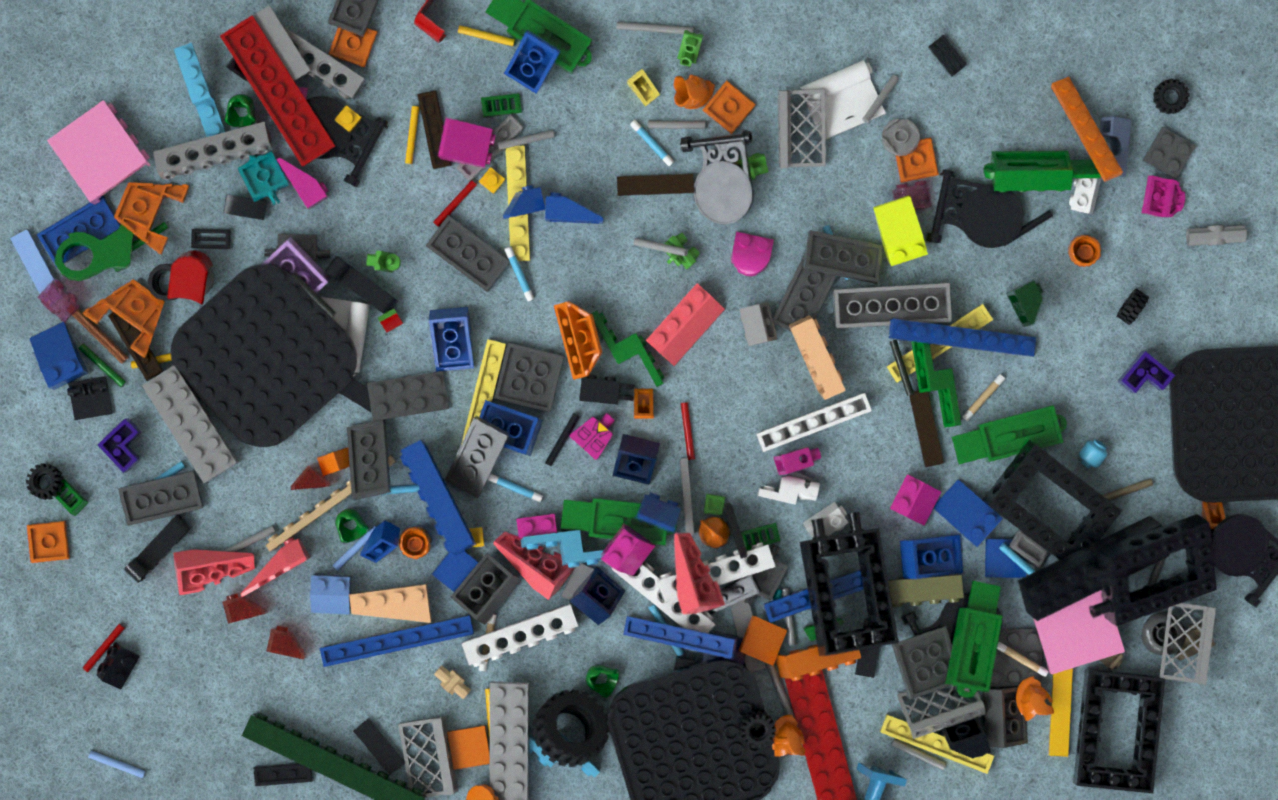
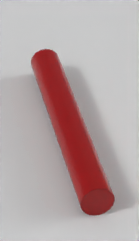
[433,180,477,227]
[680,402,695,460]
[82,623,125,672]

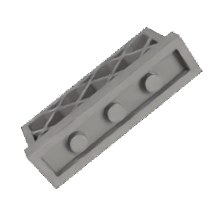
[778,89,826,168]
[1159,603,1216,685]
[897,685,986,739]
[398,716,458,797]

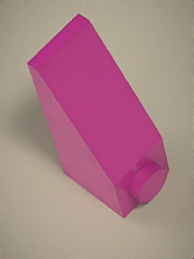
[276,157,329,209]

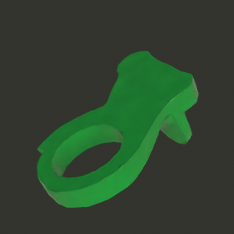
[54,224,134,281]

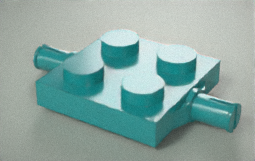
[237,151,289,205]

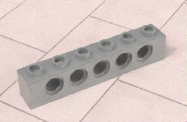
[262,26,366,100]
[153,122,273,180]

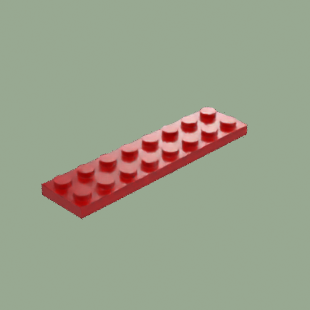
[220,15,336,167]
[784,670,857,800]

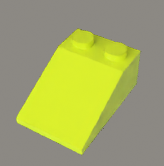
[873,195,928,266]

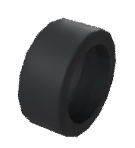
[148,264,178,301]

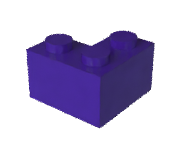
[1118,351,1175,393]
[97,418,142,473]

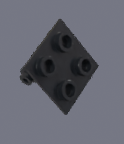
[67,376,113,421]

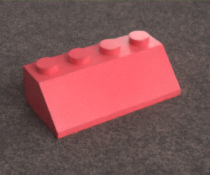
[646,283,725,366]

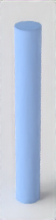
[332,526,375,571]
[89,750,145,778]

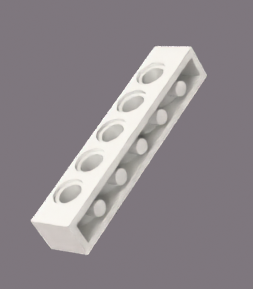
[756,393,872,452]
[657,543,775,603]
[611,562,715,633]
[461,604,578,667]

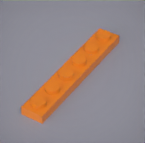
[1051,77,1123,182]

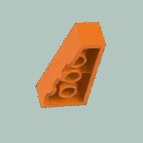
[775,644,861,681]

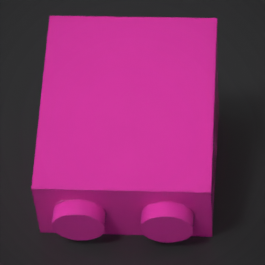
[438,118,496,168]

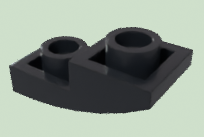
[223,194,267,220]

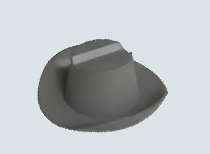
[1141,612,1186,656]

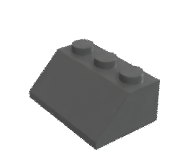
[451,553,521,625]
[983,687,1028,748]

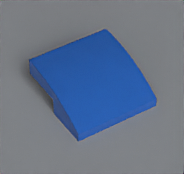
[985,539,1026,578]
[432,551,479,592]

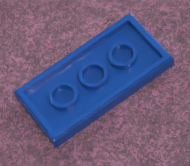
[37,195,121,267]

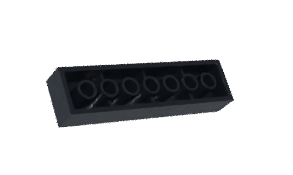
[1018,516,1169,621]

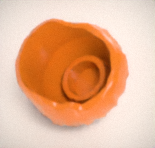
[1068,234,1101,267]
[399,526,432,560]

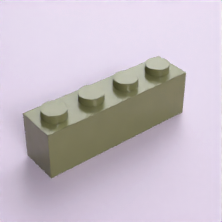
[888,574,964,607]

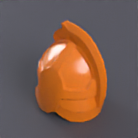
[673,75,715,109]
[699,517,731,548]
[1016,676,1054,721]
[772,715,805,757]

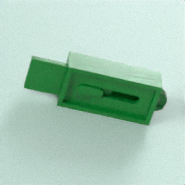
[485,0,592,75]
[983,151,1101,192]
[951,405,1067,465]
[561,498,677,545]
[945,581,1003,698]

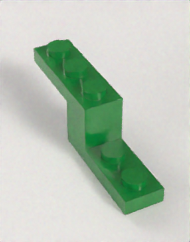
[591,311,665,387]
[911,341,961,428]

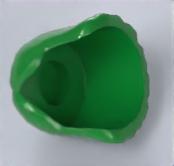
[225,94,256,127]
[335,508,369,543]
[586,664,620,698]

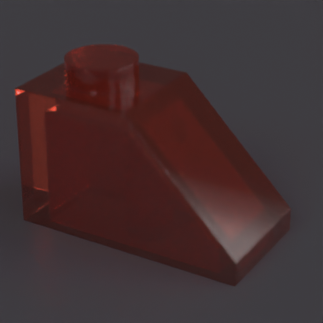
[222,593,268,624]
[266,625,307,660]

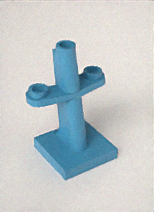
[856,762,907,800]

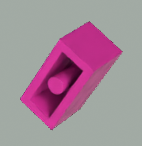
[516,513,557,538]

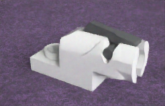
[757,472,820,505]

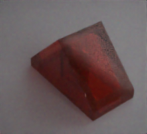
[291,465,331,490]

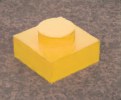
[335,105,362,133]
[479,167,506,194]
[469,527,485,548]

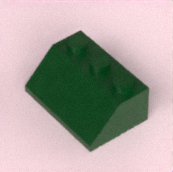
[1006,281,1044,327]

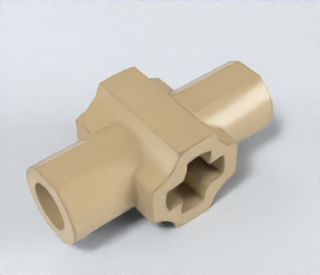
[434,665,471,699]

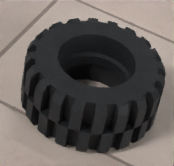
[533,689,610,767]

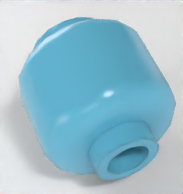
[1079,439,1108,469]

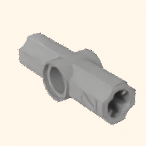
[1186,225,1247,246]

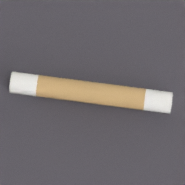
[962,374,1005,422]
[479,614,497,671]
[997,642,1049,677]

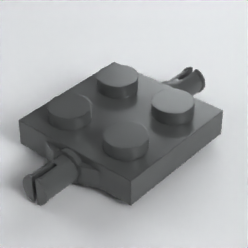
[264,234,330,263]
[738,544,788,605]

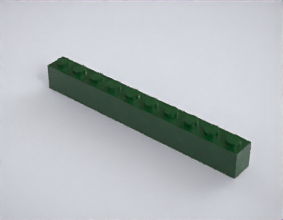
[241,712,427,800]

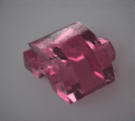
[892,181,933,210]
[37,279,80,323]

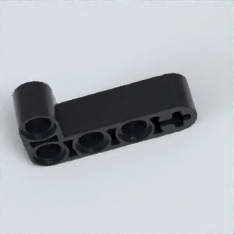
[325,255,398,314]
[124,514,192,583]

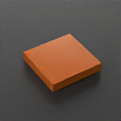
[328,28,378,68]
[702,80,756,134]
[895,138,939,183]
[27,521,70,563]
[738,616,787,666]
[447,725,490,770]

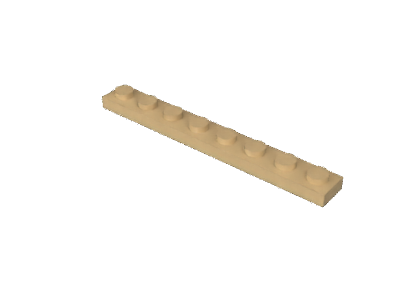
[265,456,396,552]

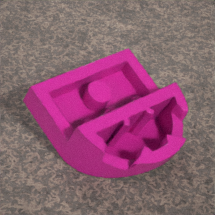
[1142,175,1185,217]
[731,232,774,276]

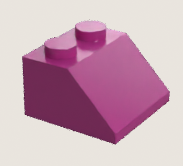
[890,474,941,526]
[601,523,655,576]

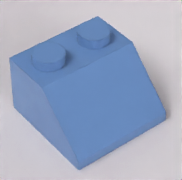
[310,574,352,614]

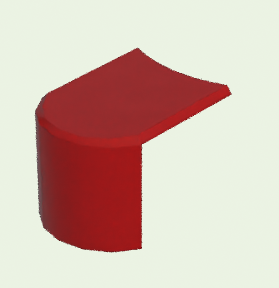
[414,0,446,43]
[167,250,213,304]

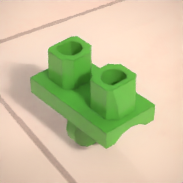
[677,30,703,67]
[734,153,769,180]
[664,233,700,270]
[366,251,401,273]

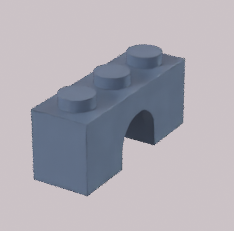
[1100,117,1131,177]

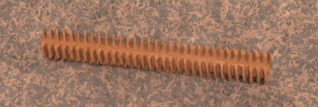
[67,304,129,364]

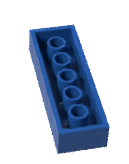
[400,440,477,555]

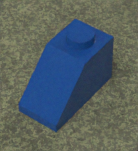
[503,185,545,219]
[360,520,400,563]

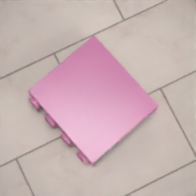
[47,100,151,205]
[1033,590,1125,675]

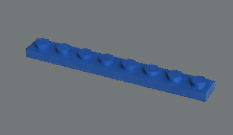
[889,319,1036,357]
[320,615,474,667]

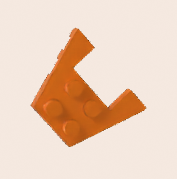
[114,182,190,255]
[83,279,165,358]

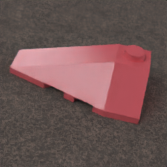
[493,531,575,600]
[674,533,725,615]
[241,537,311,597]
[173,549,255,595]

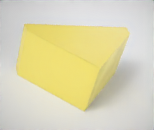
[627,69,660,107]

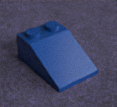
[504,30,560,94]
[545,193,603,224]
[429,307,474,372]
[29,322,88,390]
[480,400,543,456]
[933,479,1003,547]
[636,492,681,532]
[900,535,963,579]

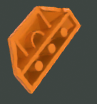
[554,301,602,380]

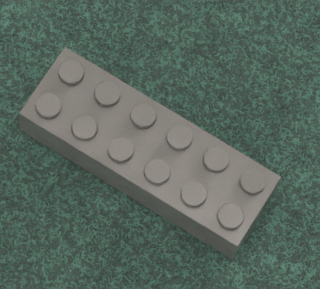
[833,283,952,329]
[142,365,239,483]

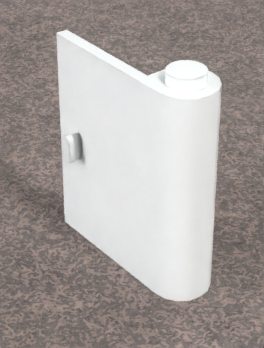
[800,60,886,139]
[321,297,370,376]

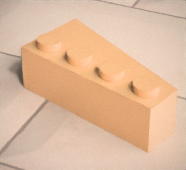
[789,315,846,400]
[349,583,432,623]

